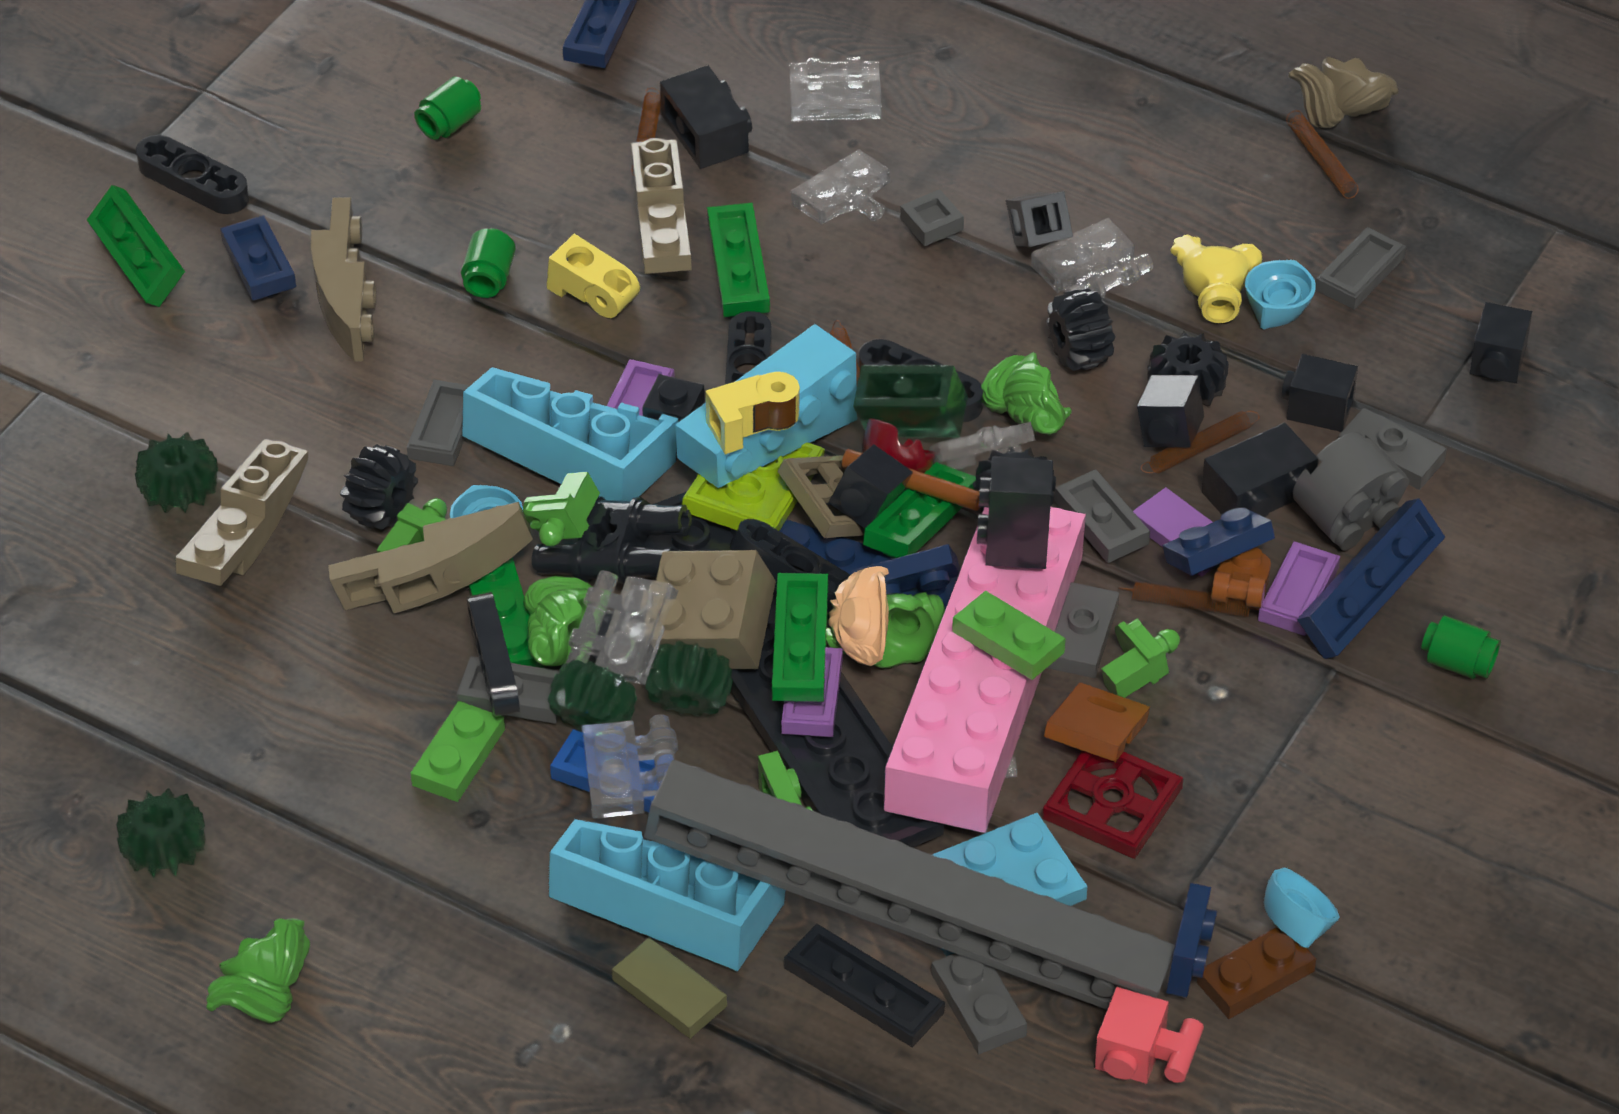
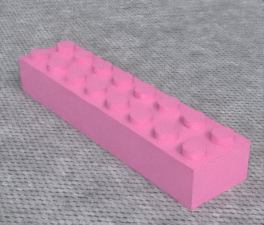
[884,507,1086,833]

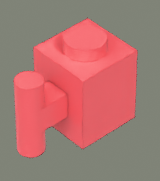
[1095,987,1204,1084]

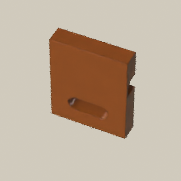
[1044,682,1150,762]

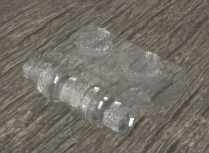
[790,57,881,120]
[1031,218,1153,298]
[566,570,679,684]
[582,714,678,819]

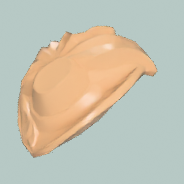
[827,566,889,666]

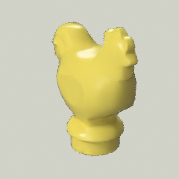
[1170,235,1262,323]

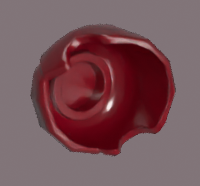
[862,418,936,473]

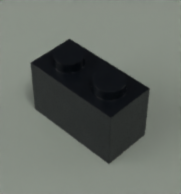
[660,65,753,169]
[1201,422,1319,517]
[977,457,1053,569]

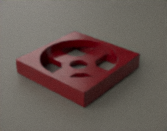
[1043,751,1183,859]

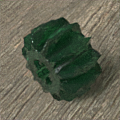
[135,432,219,513]
[645,640,733,717]
[547,660,638,737]
[116,787,206,878]

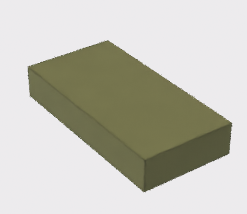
[612,937,727,1039]

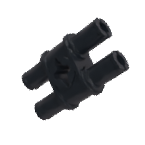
[532,496,692,584]

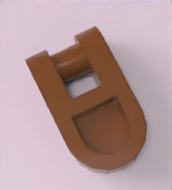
[1211,547,1271,608]

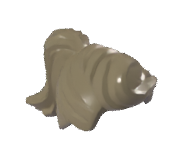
[1288,57,1398,128]

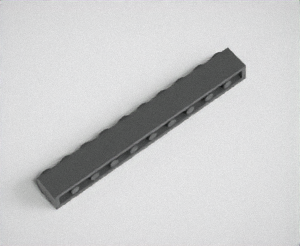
[644,759,1175,1010]

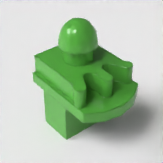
[523,472,600,547]
[377,498,447,553]
[1101,618,1180,698]

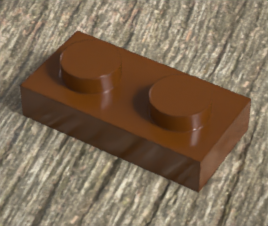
[1197,926,1316,1019]

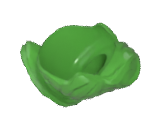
[981,352,1072,434]
[524,576,599,667]
[826,592,945,668]
[206,918,310,1024]

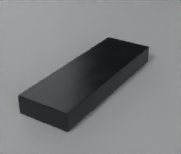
[784,924,945,1048]

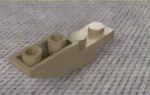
[631,138,692,274]
[311,197,376,361]
[176,439,308,586]
[328,502,533,613]

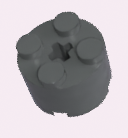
[1293,432,1410,551]

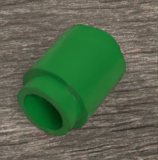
[414,76,481,140]
[461,228,516,298]
[1421,615,1501,679]

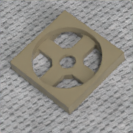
[778,455,865,538]

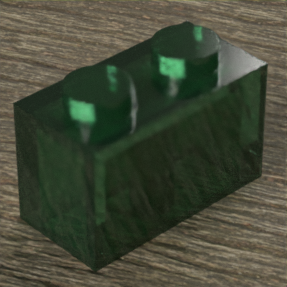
[853,365,968,438]

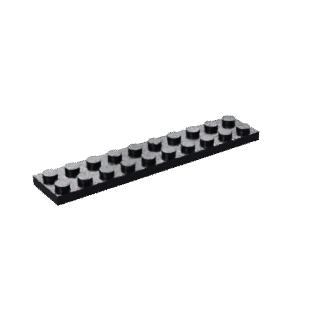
[644,491,944,848]

